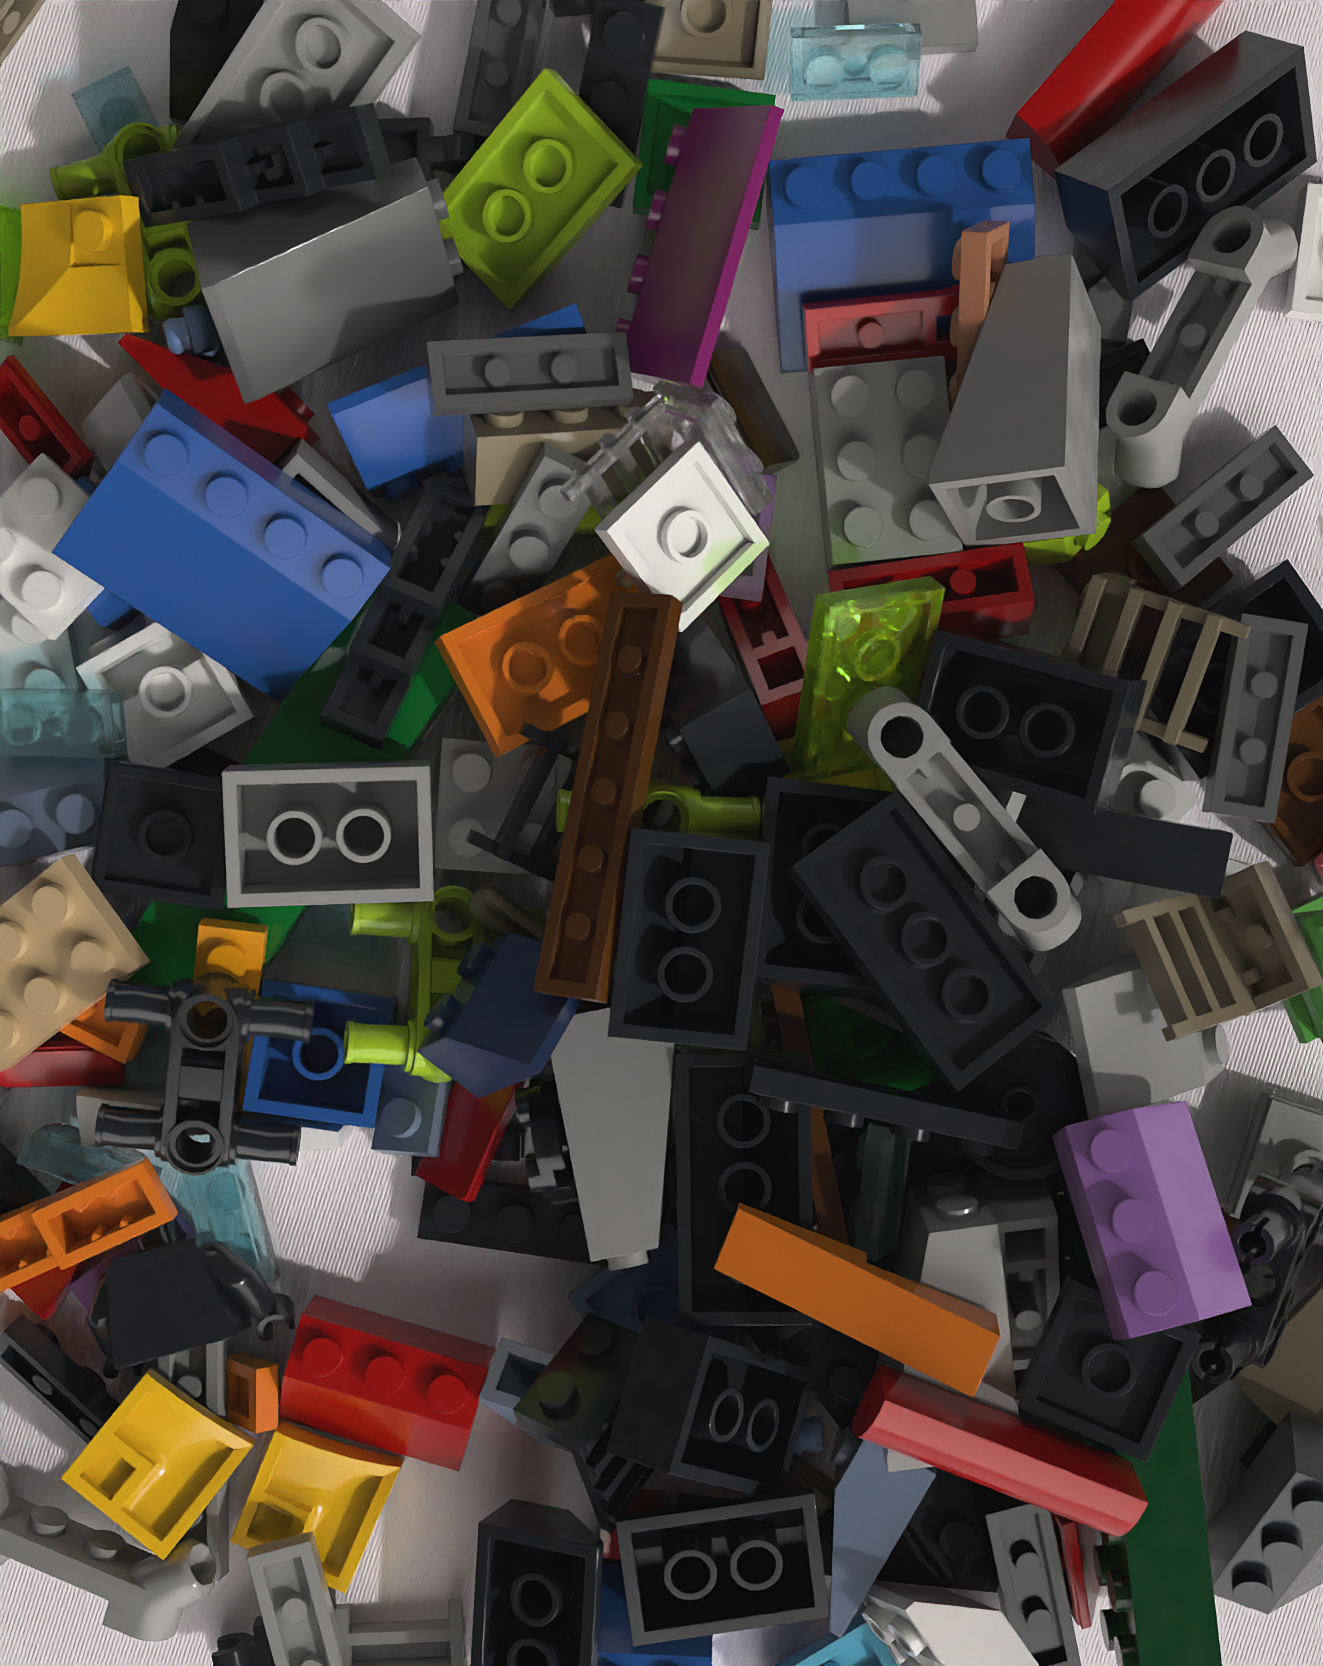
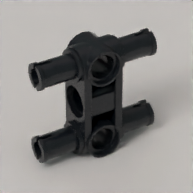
[94,972,315,1176]
[1191,1163,1323,1384]

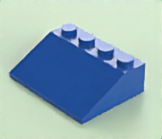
[765,138,1035,374]
[51,388,391,702]

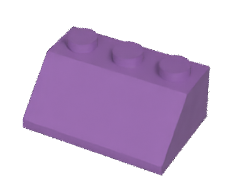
[1052,1101,1252,1341]

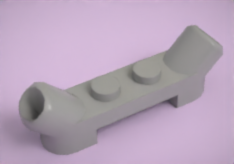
[1105,206,1298,488]
[847,685,1082,951]
[0,1463,217,1642]

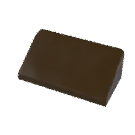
[705,347,800,475]

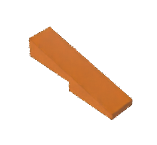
[0,1157,178,1292]
[714,1202,1001,1398]

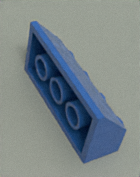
[327,303,587,502]

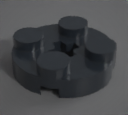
[515,1073,579,1206]

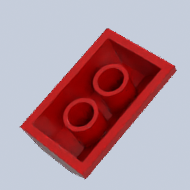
[278,1295,495,1471]

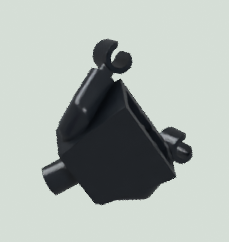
[87,1220,295,1379]

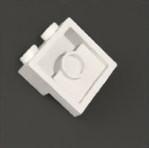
[76,616,258,768]

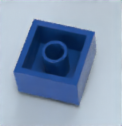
[242,979,397,1129]

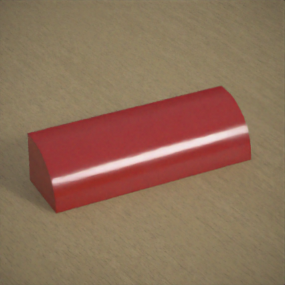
[1005,0,1225,180]
[851,1363,1149,1537]

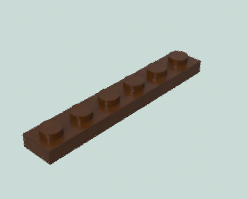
[533,591,683,1004]

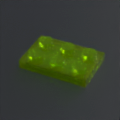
[790,576,945,782]

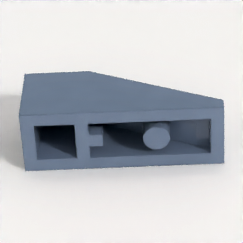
[830,1426,936,1638]

